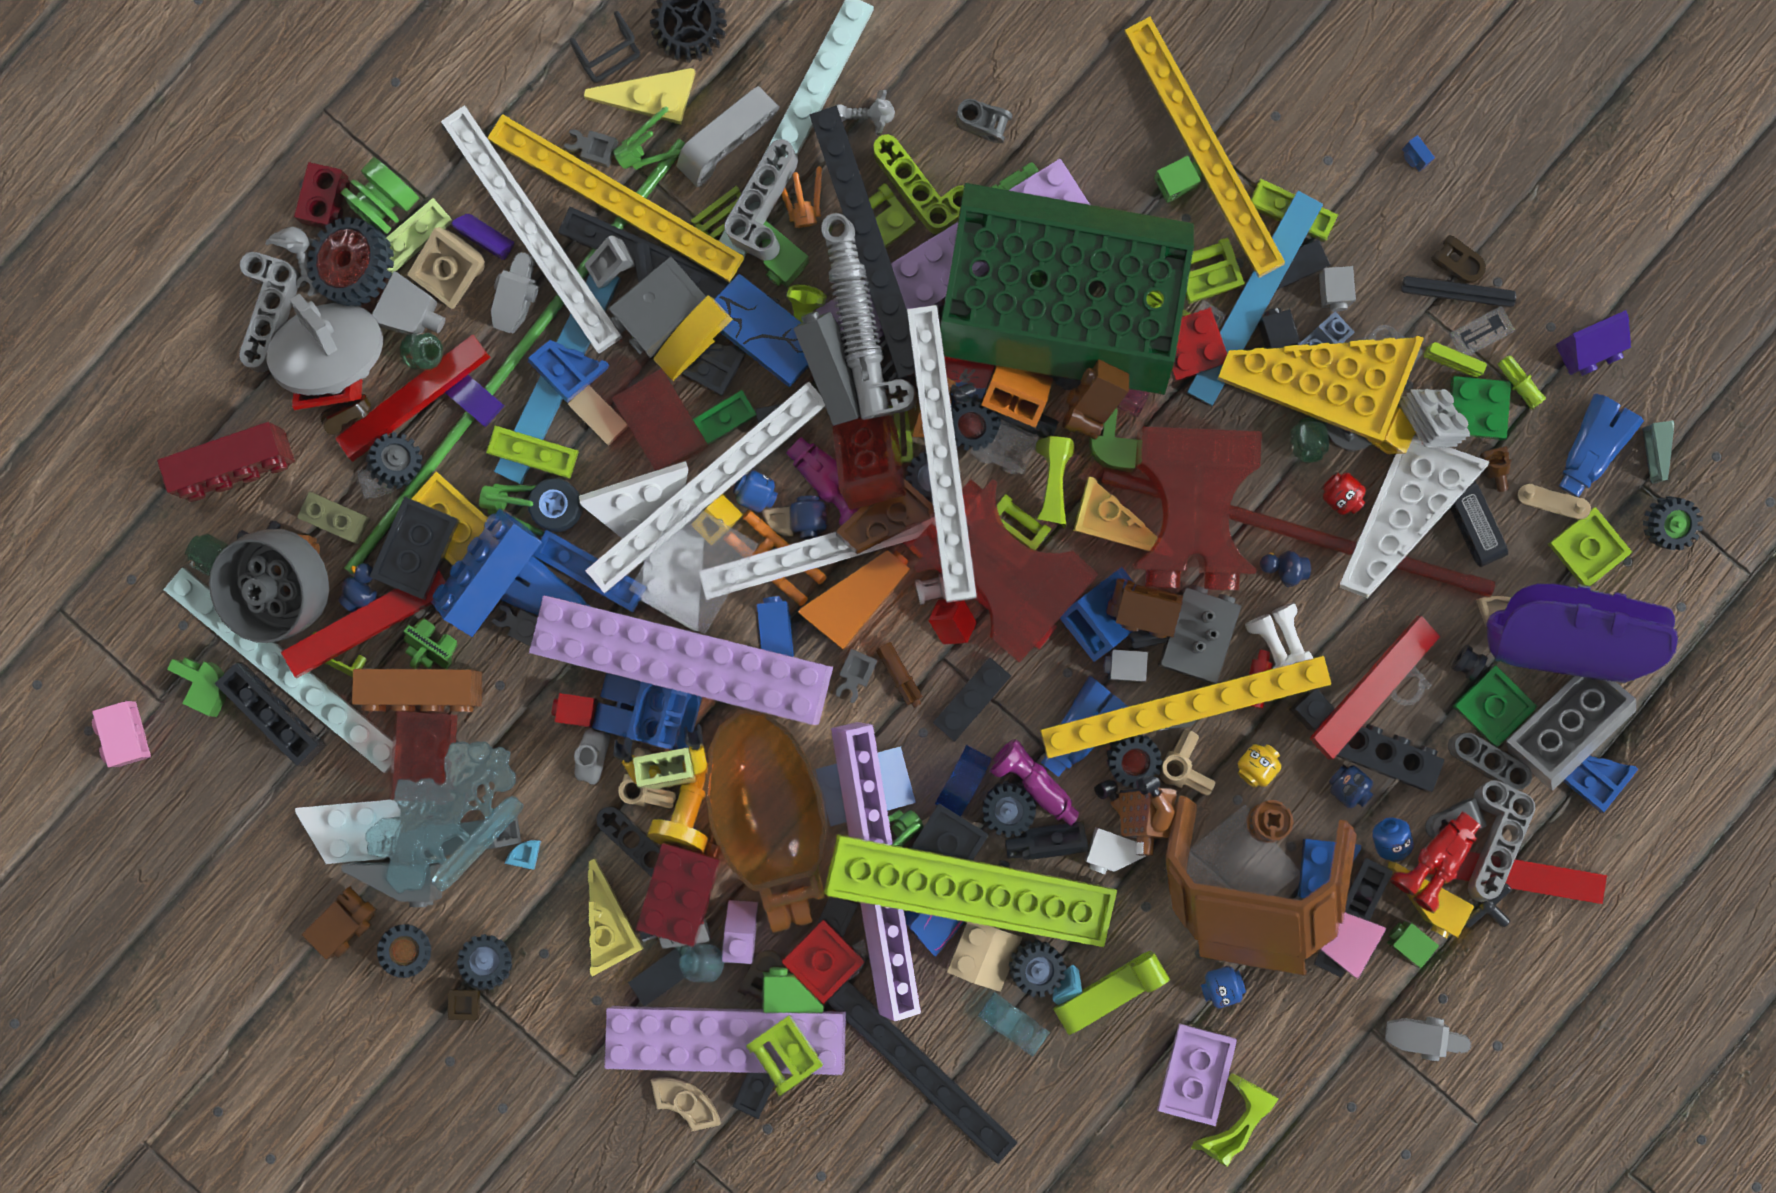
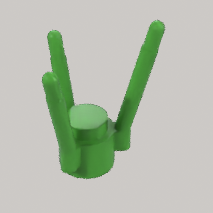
[614,106,681,170]
[479,484,544,536]
[888,810,923,847]

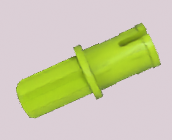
[1498,356,1546,409]

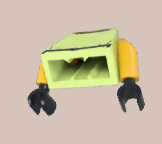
[613,724,707,789]

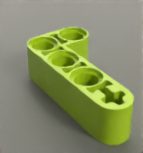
[874,134,964,234]
[1053,951,1170,1035]

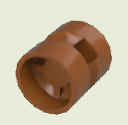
[764,886,813,933]

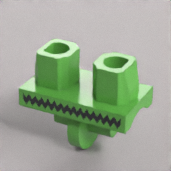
[403,618,457,670]

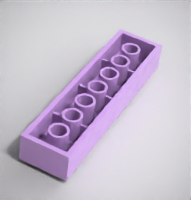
[605,1006,846,1075]

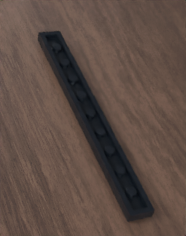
[809,105,916,380]

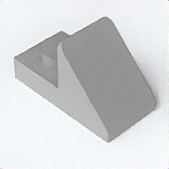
[584,235,635,289]

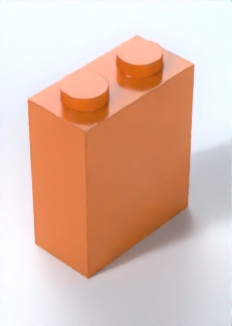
[981,366,1053,428]

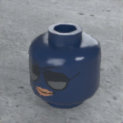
[789,496,827,539]
[1329,765,1374,808]

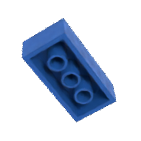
[431,508,541,637]

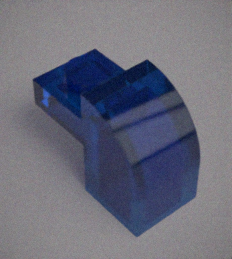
[935,745,992,817]

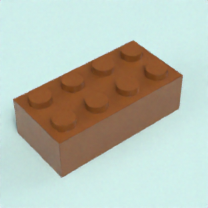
[352,669,482,712]

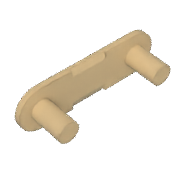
[1518,484,1591,520]

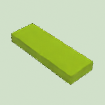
[1251,178,1338,242]
[486,426,579,479]

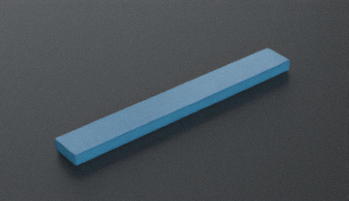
[1187,191,1323,407]
[494,275,621,485]

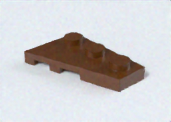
[836,473,935,554]

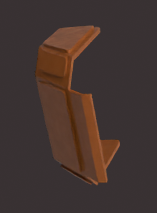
[1166,796,1357,976]

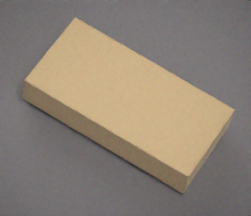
[568,385,629,446]

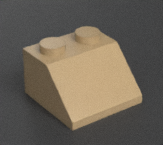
[946,921,1022,992]

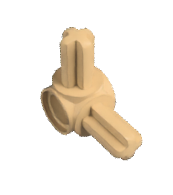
[1159,729,1215,796]
[618,748,676,809]

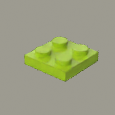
[1548,507,1632,587]

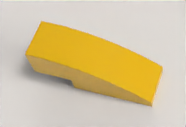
[653,295,733,381]

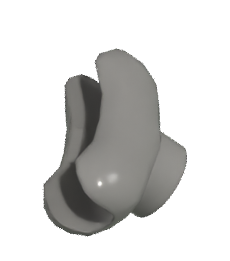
[574,728,610,784]

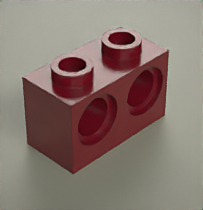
[294,162,350,230]

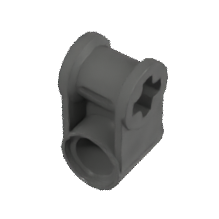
[955,99,1013,143]
[1425,797,1487,839]

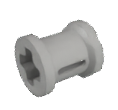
[915,574,946,605]

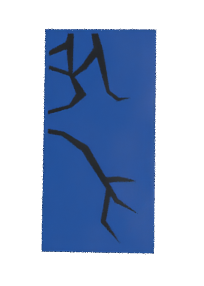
[715,274,809,388]

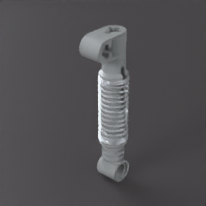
[821,213,918,420]

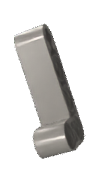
[676,86,779,187]
[724,139,798,261]
[239,252,300,373]
[1467,780,1535,902]

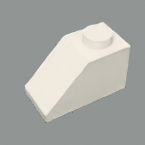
[1084,827,1146,874]

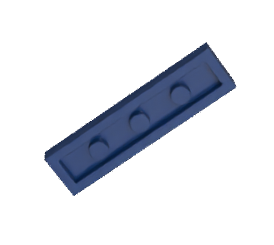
[533,530,647,612]

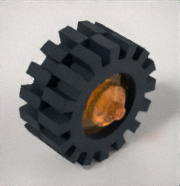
[377,924,431,978]

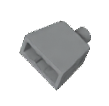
[371,271,445,338]

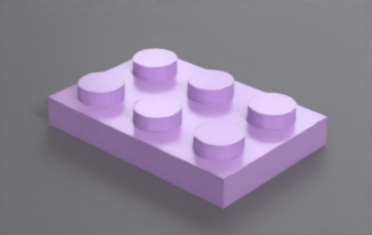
[1157,1023,1237,1126]

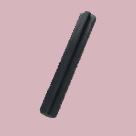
[1401,276,1516,308]

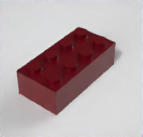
[157,421,295,502]

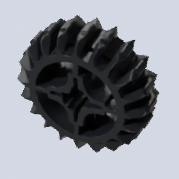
[650,0,727,63]

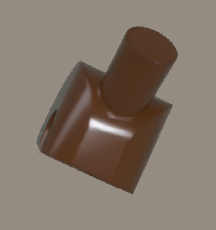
[1480,446,1512,492]

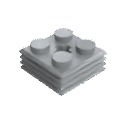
[1398,389,1470,447]

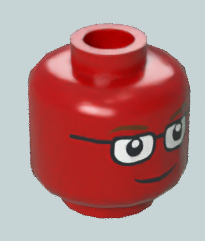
[1322,472,1366,515]

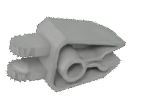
[491,252,538,333]
[1385,1016,1471,1061]

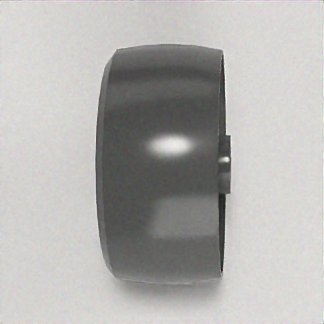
[209,529,329,643]

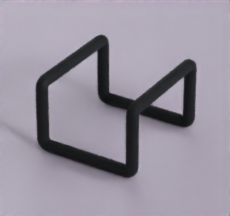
[569,11,640,83]

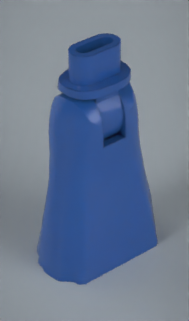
[1559,394,1644,497]
[500,555,591,616]
[1041,675,1129,777]

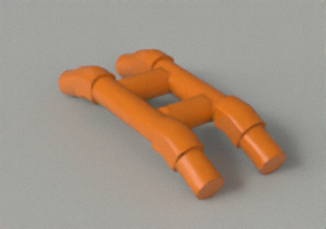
[723,509,827,606]

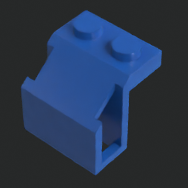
[1058,567,1136,662]

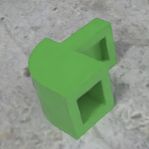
[1089,409,1138,472]
[167,657,227,717]

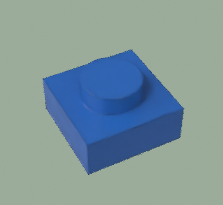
[1402,135,1435,172]

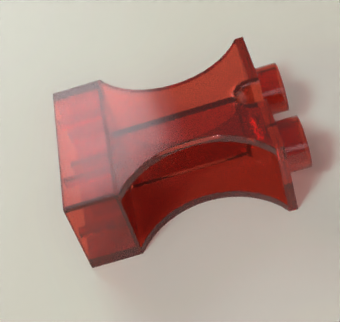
[1131,427,1262,591]
[908,479,1099,663]

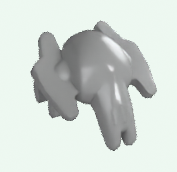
[826,90,895,135]
[265,226,319,296]

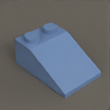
[816,746,916,826]

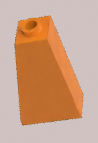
[798,550,910,651]

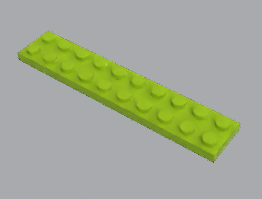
[824,834,1117,947]

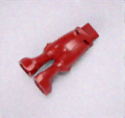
[1390,812,1481,914]

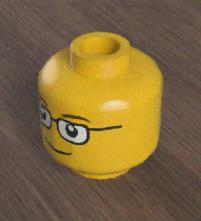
[1238,744,1281,788]

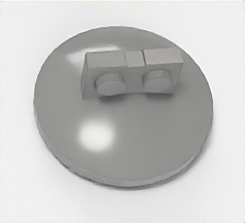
[267,294,383,395]

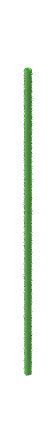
[344,138,686,575]

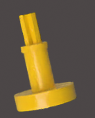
[647,763,711,853]

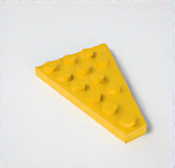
[1217,336,1424,444]

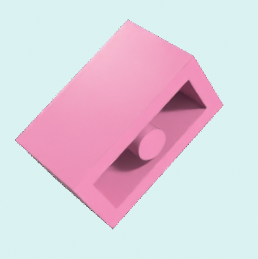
[92,701,151,767]

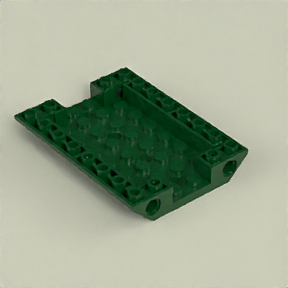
[940,183,1194,395]

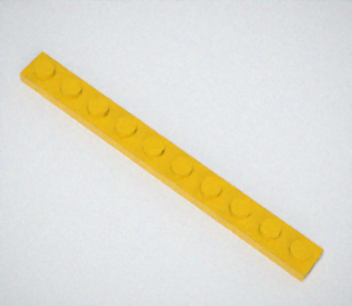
[1125,17,1285,278]
[488,114,745,283]
[1040,656,1331,759]

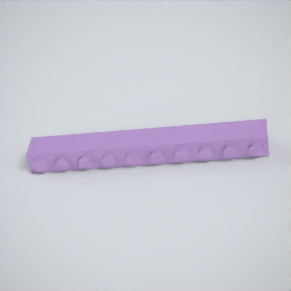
[831,722,921,1021]

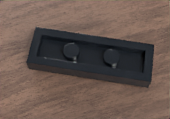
[933,657,1011,742]

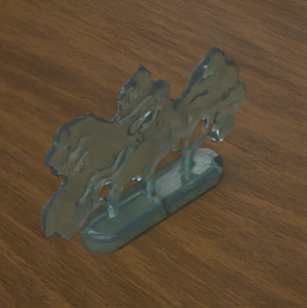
[366,741,524,893]

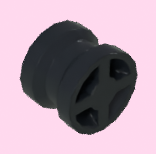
[1451,644,1488,681]

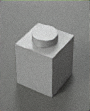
[1319,266,1356,312]
[1104,650,1148,682]

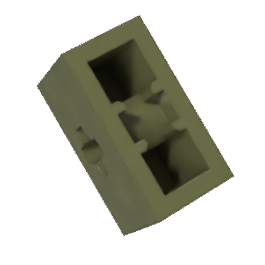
[297,491,370,544]

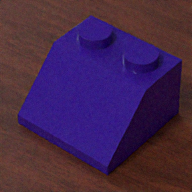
[1555,310,1631,376]

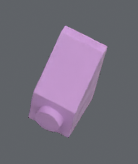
[722,900,758,964]

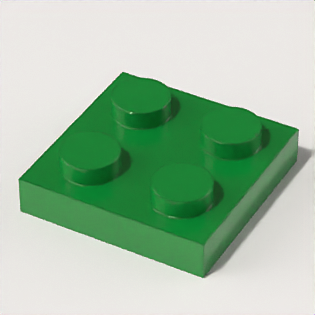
[1450,376,1511,440]
[1452,665,1538,748]

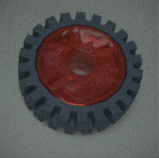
[307,217,394,306]

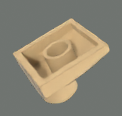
[407,227,485,309]

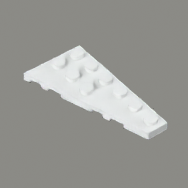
[1340,435,1489,598]

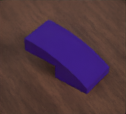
[445,375,504,427]

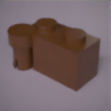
[1062,359,1129,440]
[1106,578,1183,638]
[301,886,377,959]

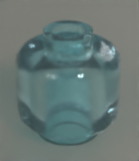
[679,944,724,983]

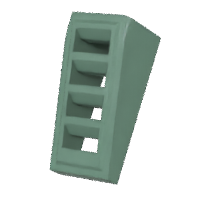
[1643,421,1674,484]

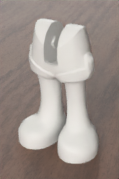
[1245,602,1313,669]

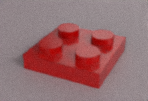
[1171,307,1227,382]
[782,919,865,1004]

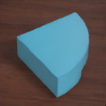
[505,840,541,870]
[1053,965,1083,1005]

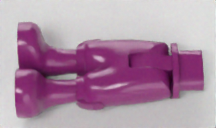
[786,437,880,526]
[990,739,1079,826]

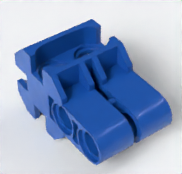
[591,672,702,750]

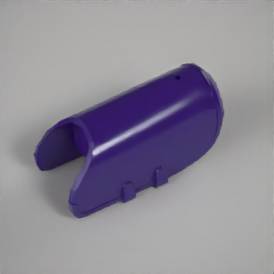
[1486,584,1678,684]

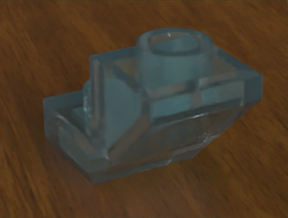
[978,992,1050,1056]

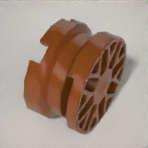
[1247,800,1294,843]

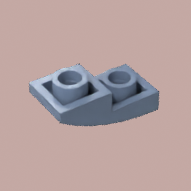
[1298,312,1355,346]

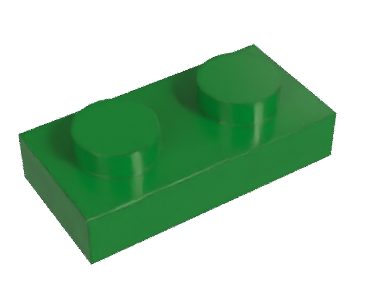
[693,390,757,445]

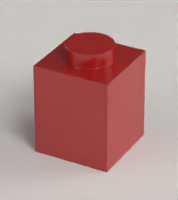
[551,693,598,727]

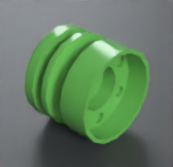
[341,157,419,234]

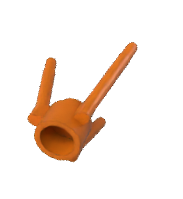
[781,166,822,228]

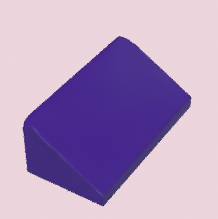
[451,214,515,260]

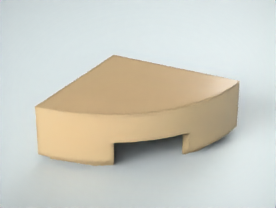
[762,507,793,537]

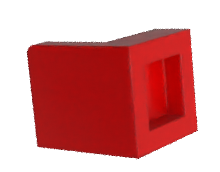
[928,599,976,645]

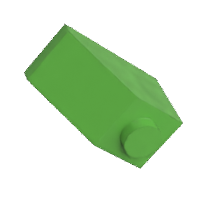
[762,221,809,288]
[762,967,823,1013]

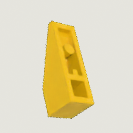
[1387,862,1474,938]

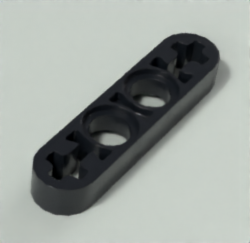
[596,806,661,877]

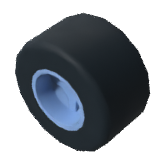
[528,478,583,532]

